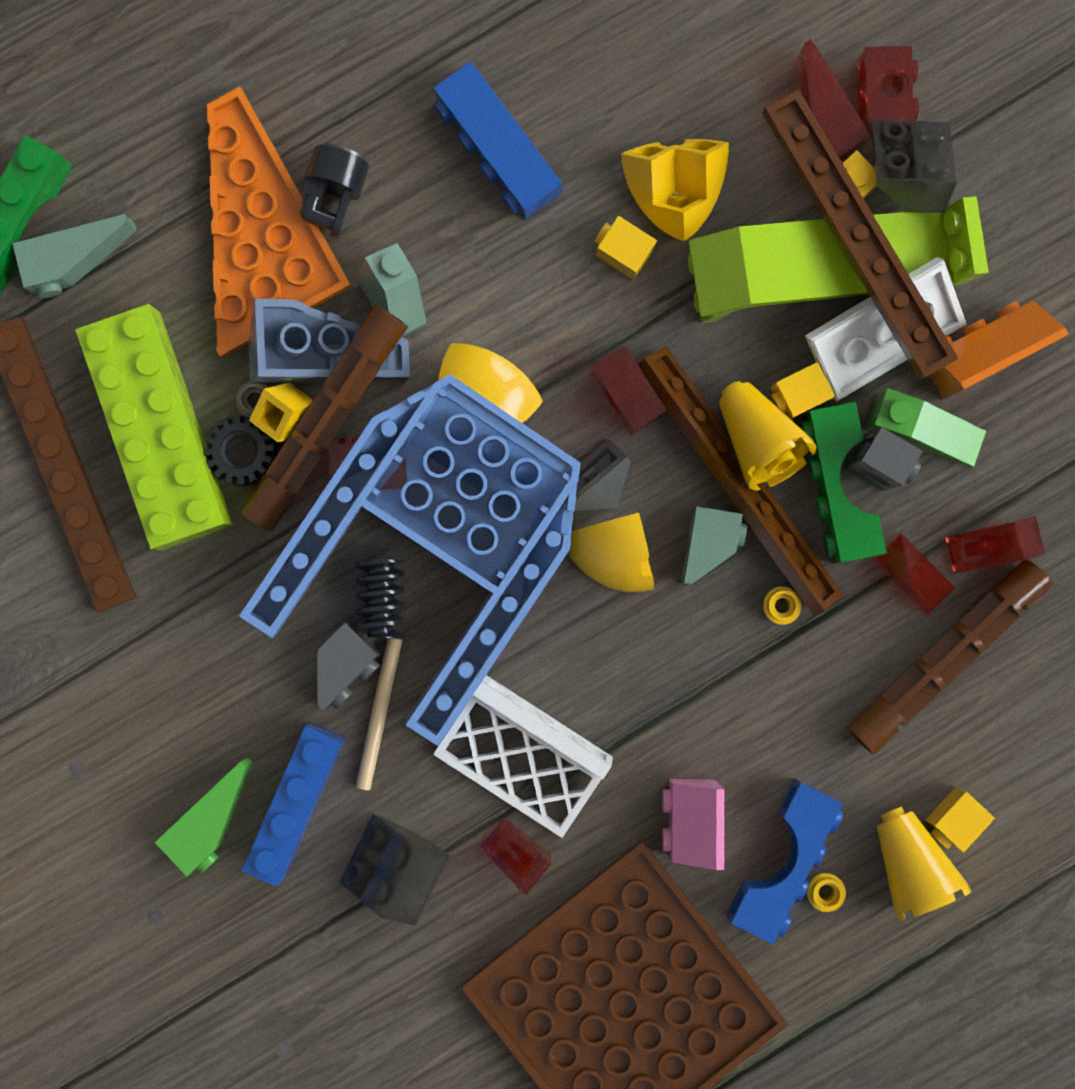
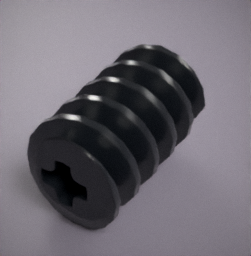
[356,559,405,638]

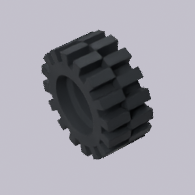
[204,415,278,487]

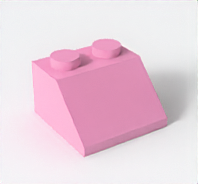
[662,779,724,870]

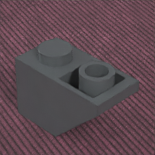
[317,622,382,711]

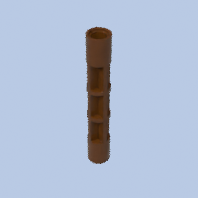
[241,304,408,531]
[846,559,1053,755]

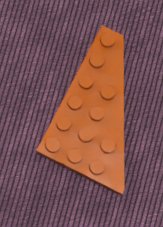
[207,87,352,359]

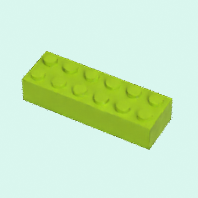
[75,304,234,551]

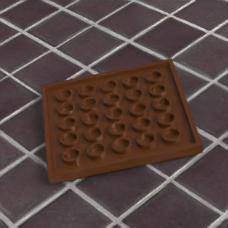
[461,839,788,1089]

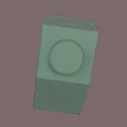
[355,243,426,337]
[681,507,747,585]

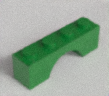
[0,135,73,296]
[800,402,887,564]

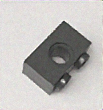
[845,427,923,491]

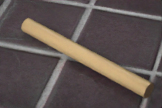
[355,638,402,790]

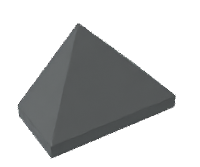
[575,439,631,511]

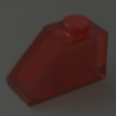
[945,516,1045,574]

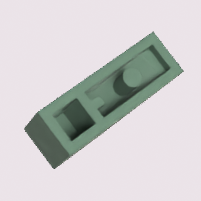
[12,214,137,298]

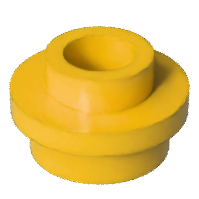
[763,587,802,625]
[806,873,846,912]

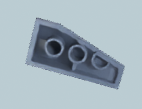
[249,299,410,384]

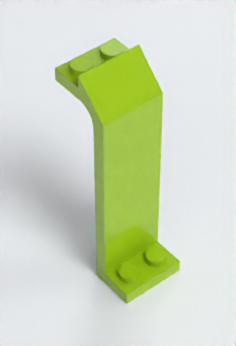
[688,196,989,323]

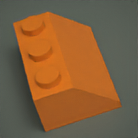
[930,301,1069,400]

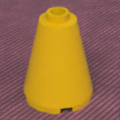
[719,381,816,491]
[876,807,972,921]

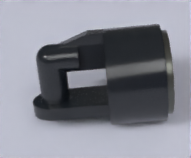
[300,143,369,239]

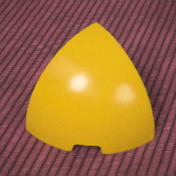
[621,139,729,241]
[438,343,543,423]
[568,513,654,592]

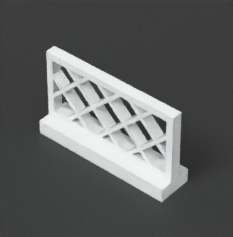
[433,675,613,838]

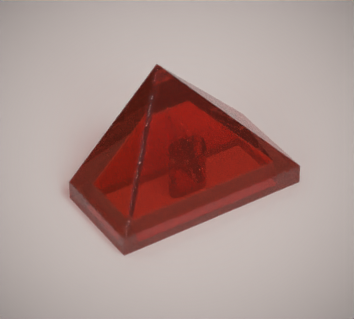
[873,533,955,614]
[481,818,551,895]

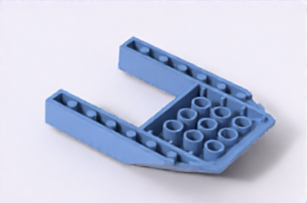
[239,374,581,747]

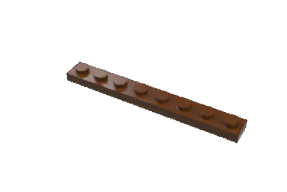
[762,89,959,381]
[0,317,137,613]
[636,346,843,617]

